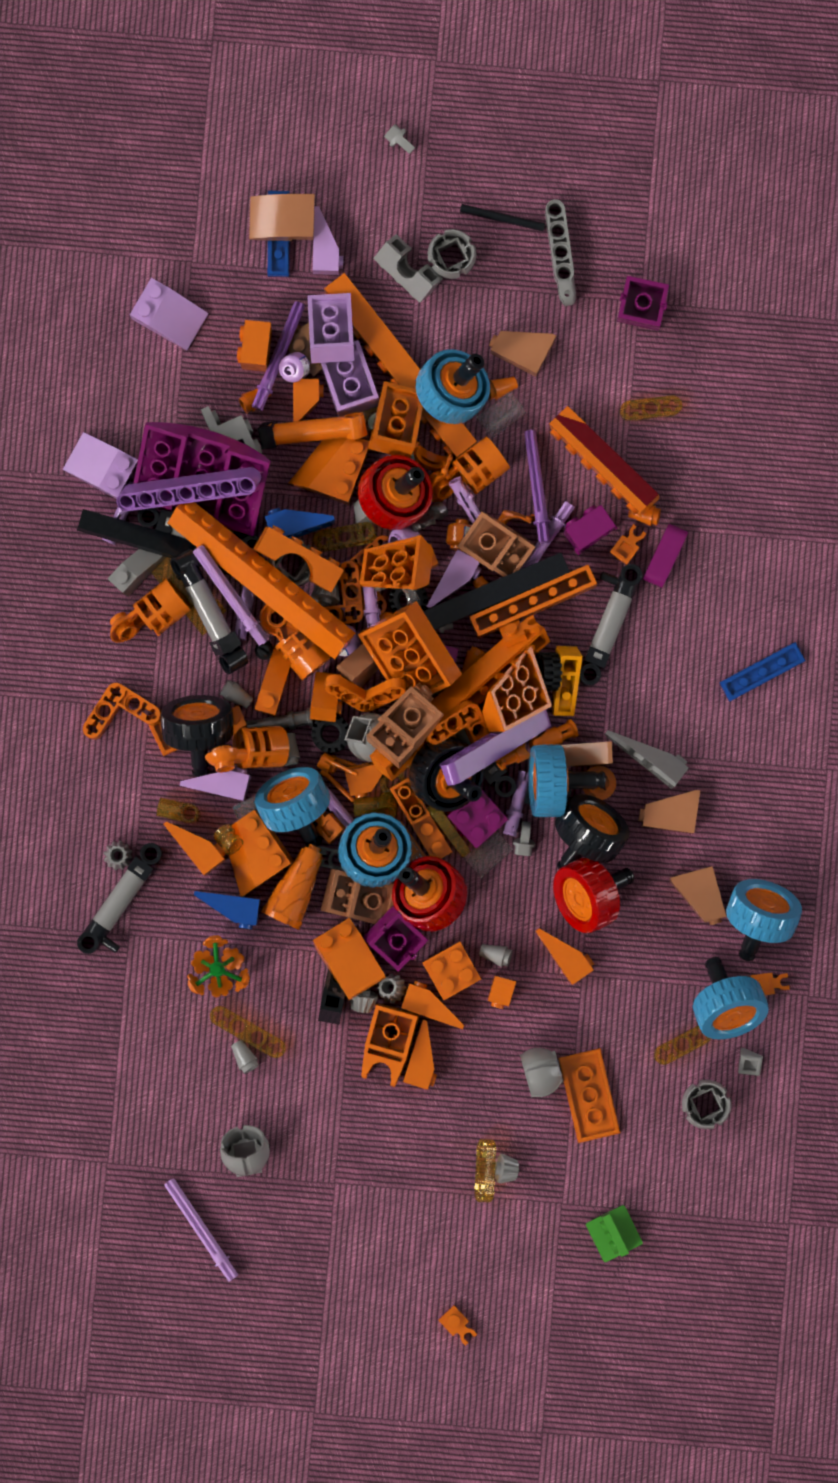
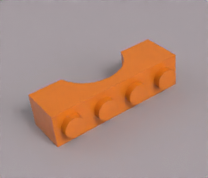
[253,525,344,593]

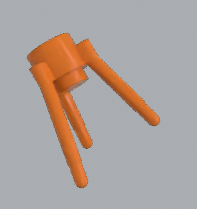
[317,752,358,802]

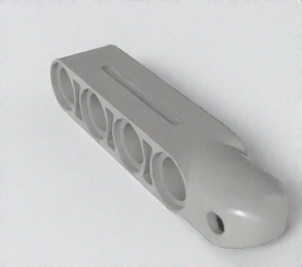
[545,199,577,306]

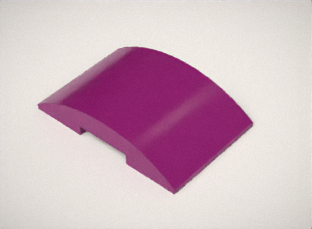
[133,422,271,536]

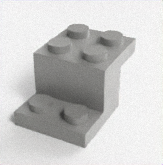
[201,406,262,454]

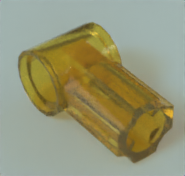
[354,792,397,818]
[156,797,201,824]

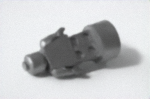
[412,501,448,532]

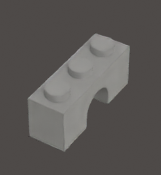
[373,234,443,302]

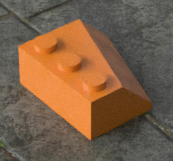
[288,438,369,505]
[482,646,552,732]
[223,809,294,897]

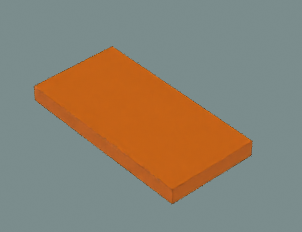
[558,1048,620,1143]

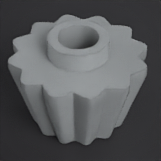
[311,584,340,606]
[103,841,133,870]
[377,974,407,1003]
[350,989,378,1013]
[493,1154,519,1183]

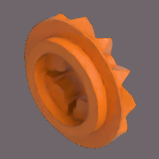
[583,766,616,800]

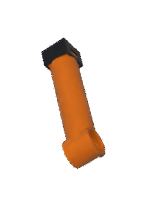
[258,412,368,449]

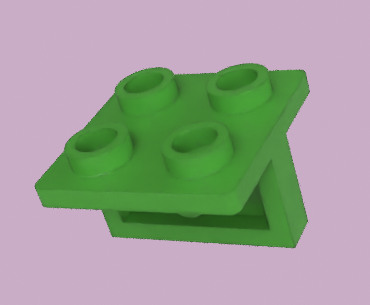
[586,1205,643,1262]

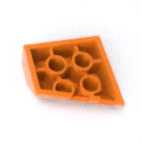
[360,535,433,590]

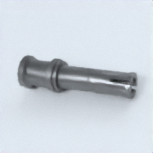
[247,708,313,730]

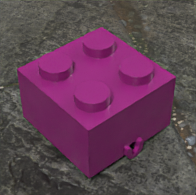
[617,276,669,331]
[563,505,618,556]
[446,790,509,848]
[363,906,428,972]

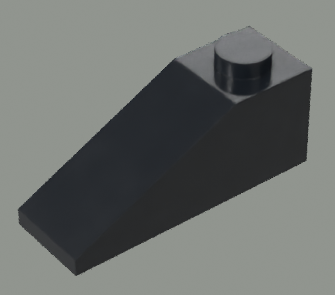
[318,969,345,1025]

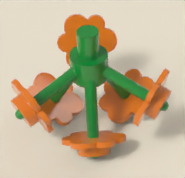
[187,935,250,998]

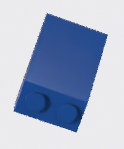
[265,508,335,538]
[194,891,261,929]

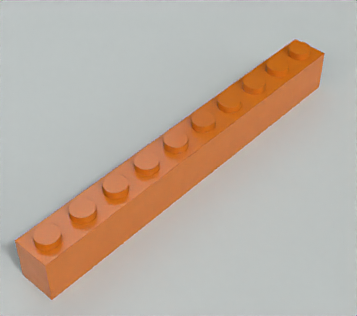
[324,273,477,459]
[168,502,356,659]
[370,619,551,781]

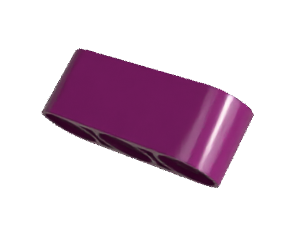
[643,523,688,588]

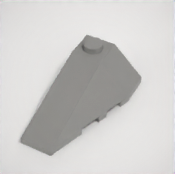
[604,730,689,789]

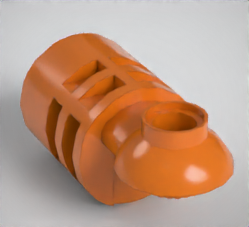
[429,436,510,502]
[110,578,192,643]
[259,604,332,681]
[205,726,289,773]

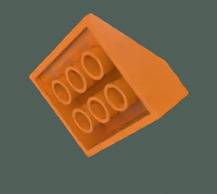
[358,601,462,699]

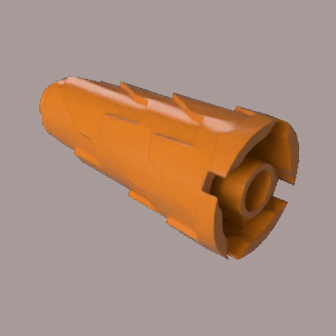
[260,844,323,930]

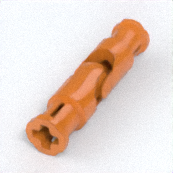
[495,719,578,770]

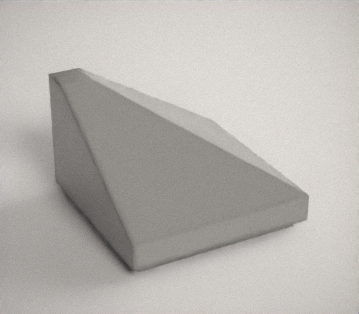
[738,1048,763,1076]

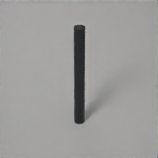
[460,204,545,231]

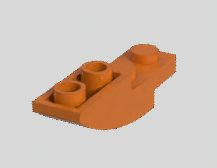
[390,778,452,859]

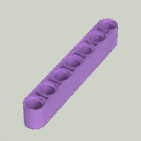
[116,467,261,511]
[440,710,552,786]

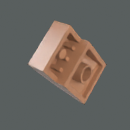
[249,194,315,241]
[457,511,536,577]
[366,687,443,769]
[320,869,394,924]

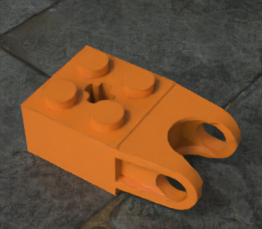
[361,1003,420,1087]

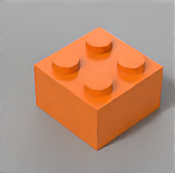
[237,320,272,372]
[422,941,481,1001]

